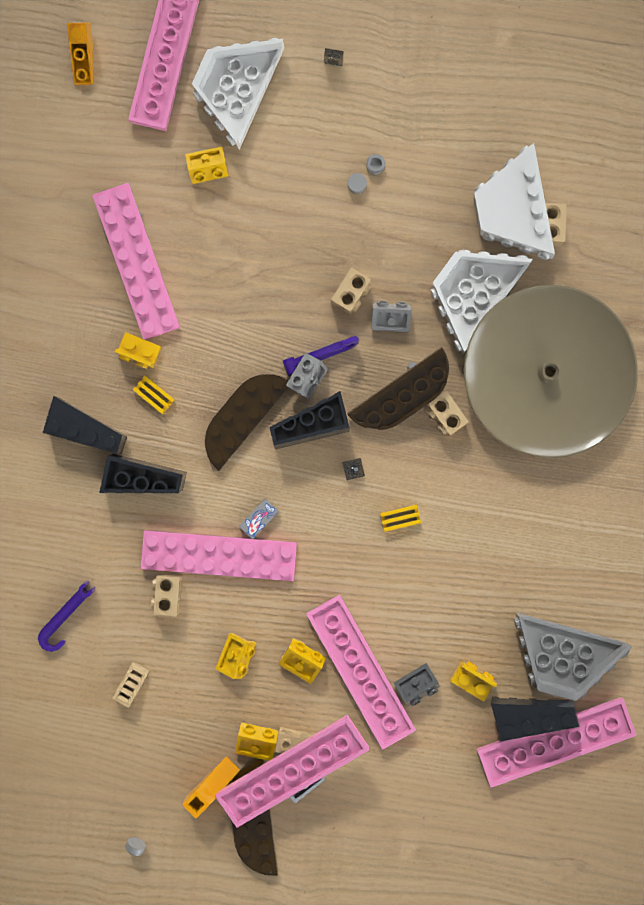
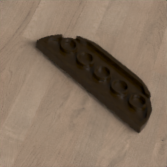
[347,347,449,430]
[205,374,288,471]
[232,758,278,876]

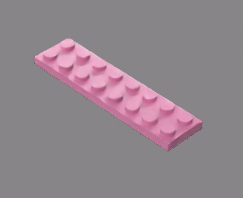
[128,0,199,131]
[92,183,180,340]
[141,530,297,581]
[306,594,416,750]
[477,697,637,787]
[215,715,369,828]

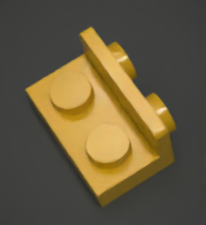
[185,146,229,184]
[114,332,162,369]
[215,633,256,679]
[278,638,326,684]
[450,661,497,702]
[234,723,278,761]

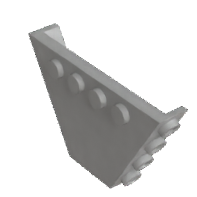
[514,612,632,701]

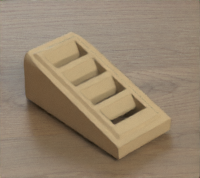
[112,662,150,708]

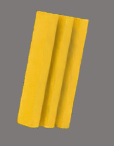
[133,375,175,414]
[380,504,422,532]

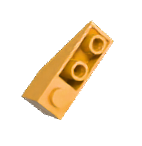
[67,22,93,85]
[182,756,240,819]

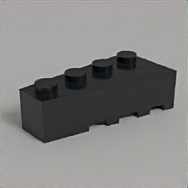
[269,391,350,450]
[43,396,127,455]
[99,454,187,493]
[491,697,580,741]

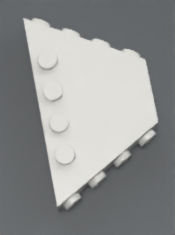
[192,38,285,149]
[473,143,555,260]
[430,250,533,355]

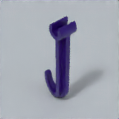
[283,335,359,376]
[38,581,96,652]

